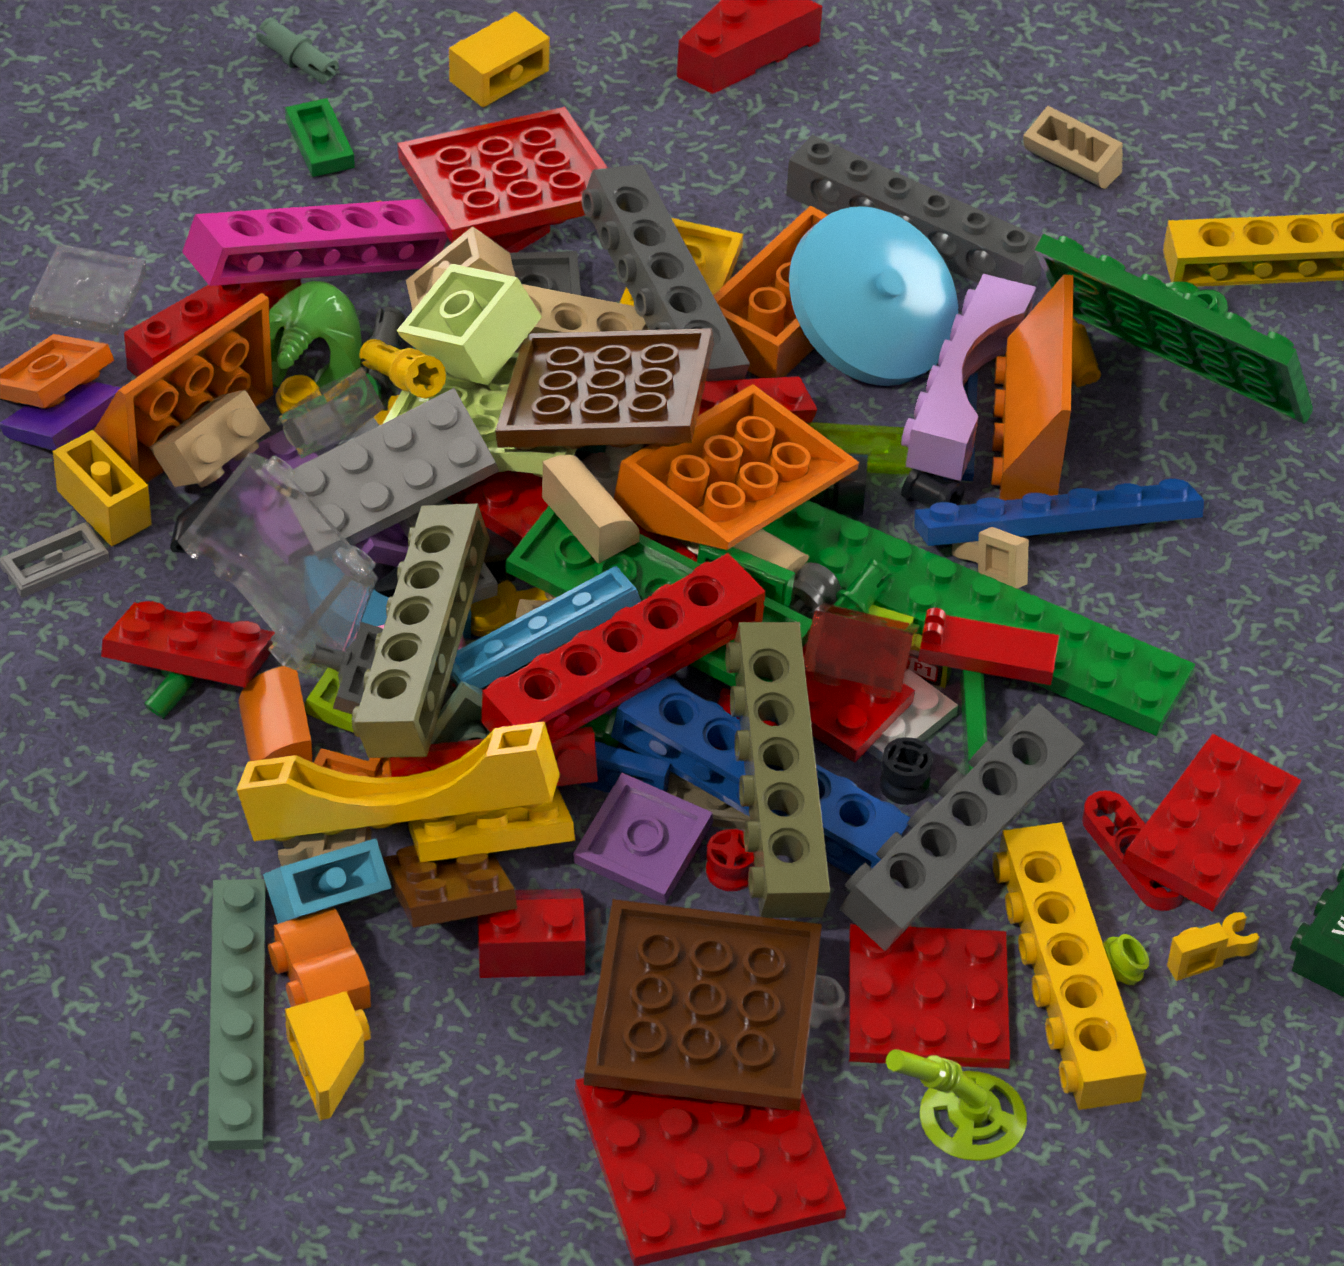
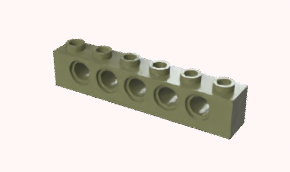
[352,503,490,758]
[725,622,830,918]

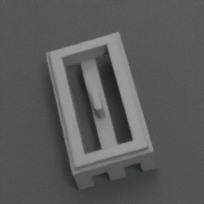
[0,522,109,598]

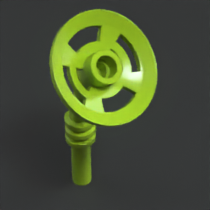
[886,1049,1027,1161]

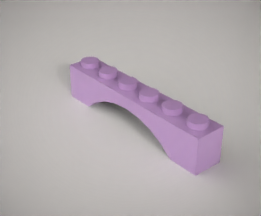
[901,274,1036,481]

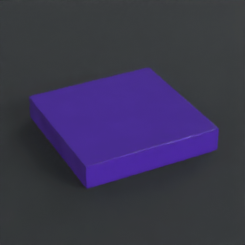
[0,381,120,450]

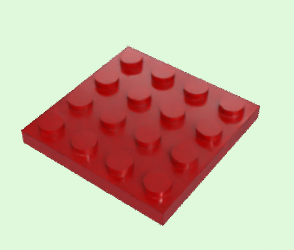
[397,107,608,243]
[575,1078,846,1266]

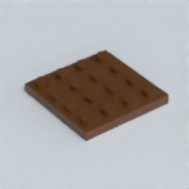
[495,328,714,450]
[584,899,822,1111]

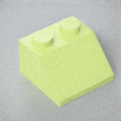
[397,264,542,385]

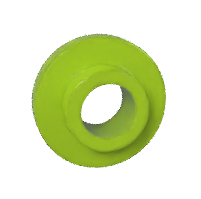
[1103,934,1149,985]

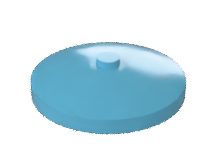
[789,207,958,386]

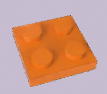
[0,334,114,409]

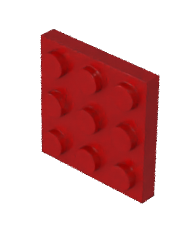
[849,924,1010,1069]

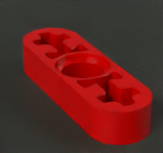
[1082,790,1184,911]

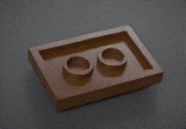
[383,845,517,928]

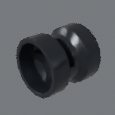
[879,737,933,805]

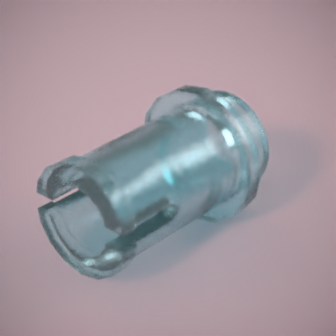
[585,907,611,975]

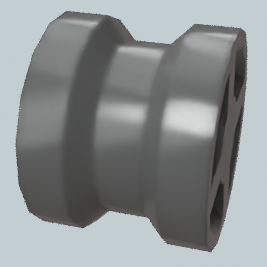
[789,562,841,624]

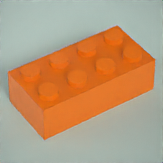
[713,205,828,378]

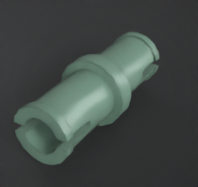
[256,17,339,85]

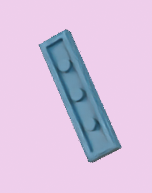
[450,566,641,688]

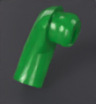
[144,670,196,719]

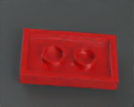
[101,601,276,687]

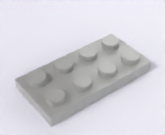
[280,388,499,560]

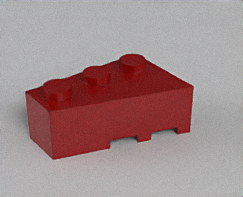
[677,0,823,94]

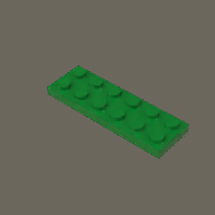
[506,506,815,687]

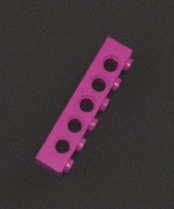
[182,199,448,286]

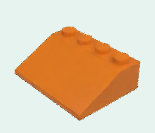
[991,275,1073,501]
[94,293,273,483]
[614,384,859,550]

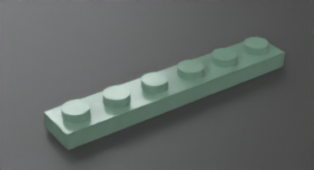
[208,879,266,1150]

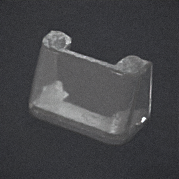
[178,452,377,679]

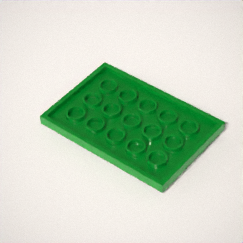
[1034,234,1313,424]

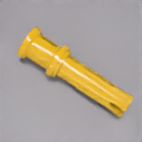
[359,339,446,398]

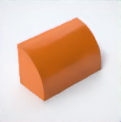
[238,664,313,763]

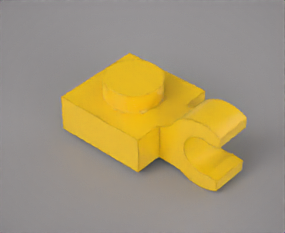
[1167,912,1260,981]

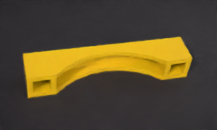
[237,722,560,841]

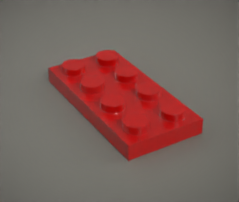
[1122,734,1301,912]

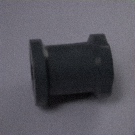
[901,469,965,508]

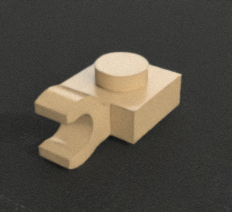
[952,527,1029,589]

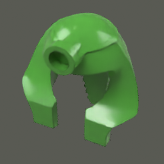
[269,281,362,402]

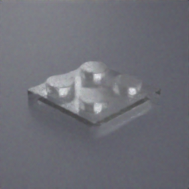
[28,244,147,336]

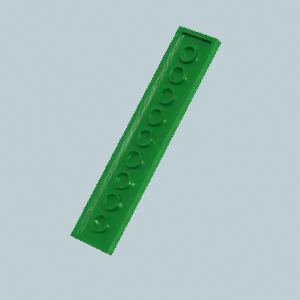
[762,500,1195,736]

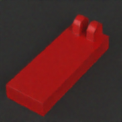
[918,608,1059,685]

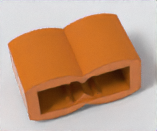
[268,907,371,1011]

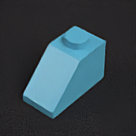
[263,838,392,924]

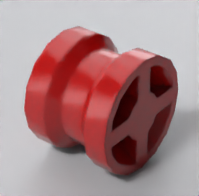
[706,829,755,891]

